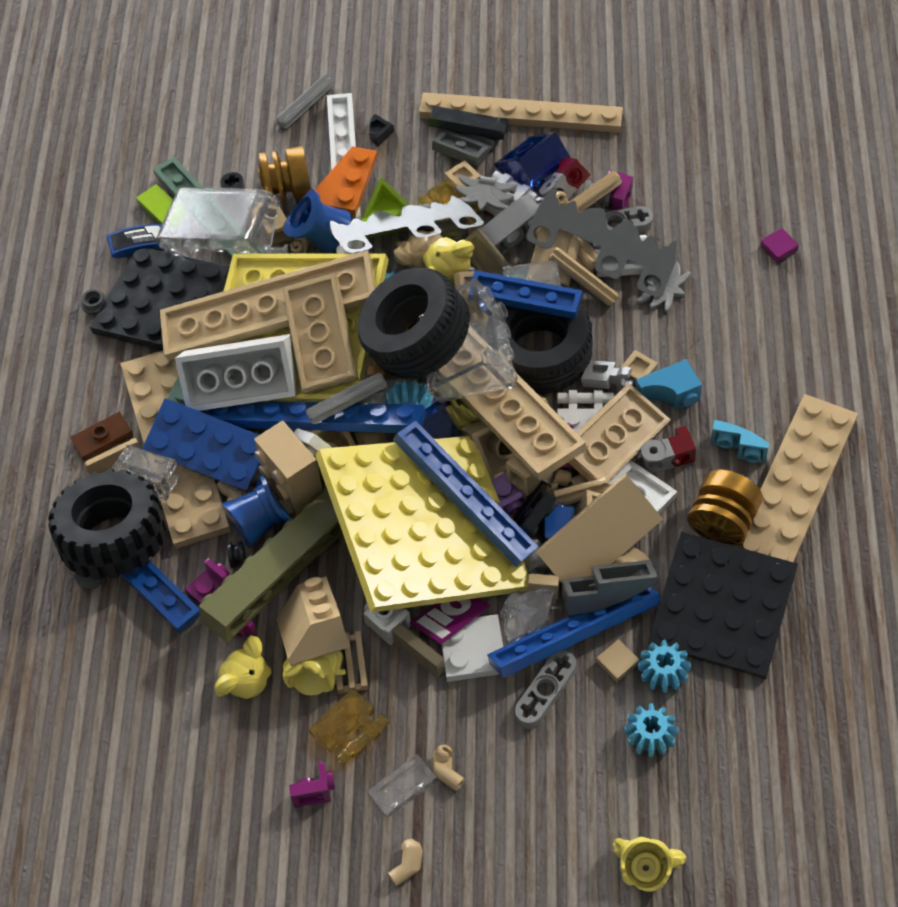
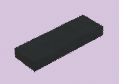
[429,106,508,140]

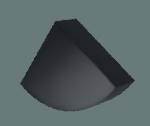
[369,114,395,146]

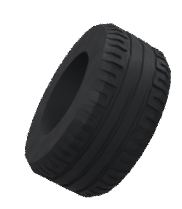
[358,268,470,379]
[486,304,593,394]

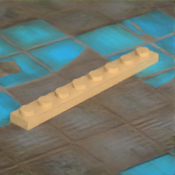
[419,92,623,133]

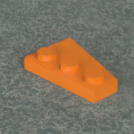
[315,146,378,217]

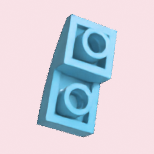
[710,420,769,463]

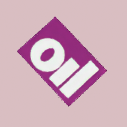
[410,598,491,644]

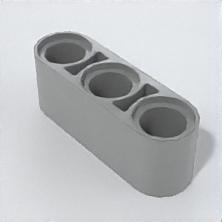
[481,195,540,255]

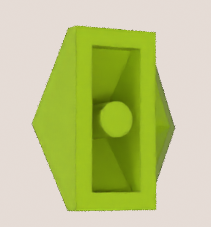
[362,176,410,238]

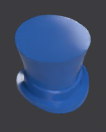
[283,189,351,254]
[221,475,290,549]

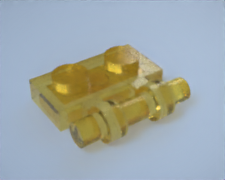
[308,688,389,765]

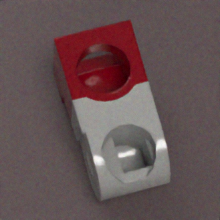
[539,157,590,199]
[641,426,696,473]

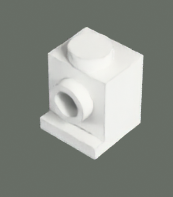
[363,603,411,646]

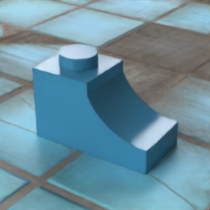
[636,359,702,410]

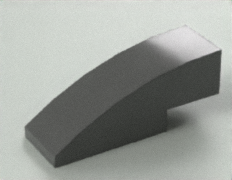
[562,560,658,616]

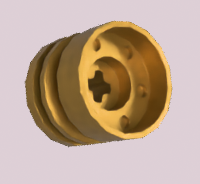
[258,146,311,205]
[687,470,763,546]

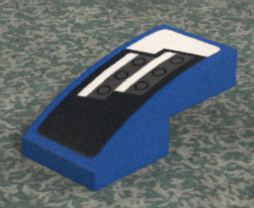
[107,224,167,258]

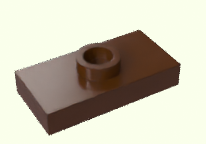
[70,411,134,462]

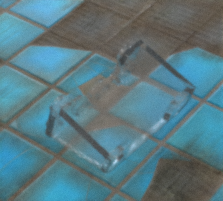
[155,188,280,257]
[420,278,518,402]

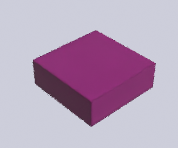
[760,228,799,263]

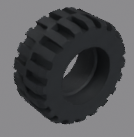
[48,469,167,580]

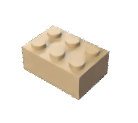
[254,420,323,518]

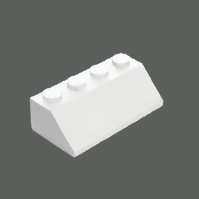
[175,334,297,411]

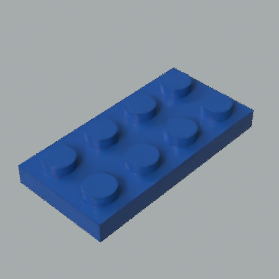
[142,398,260,493]

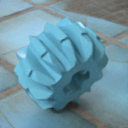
[385,379,433,421]
[638,639,691,694]
[624,703,678,759]

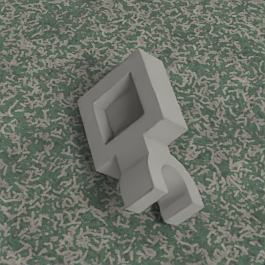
[581,360,635,389]

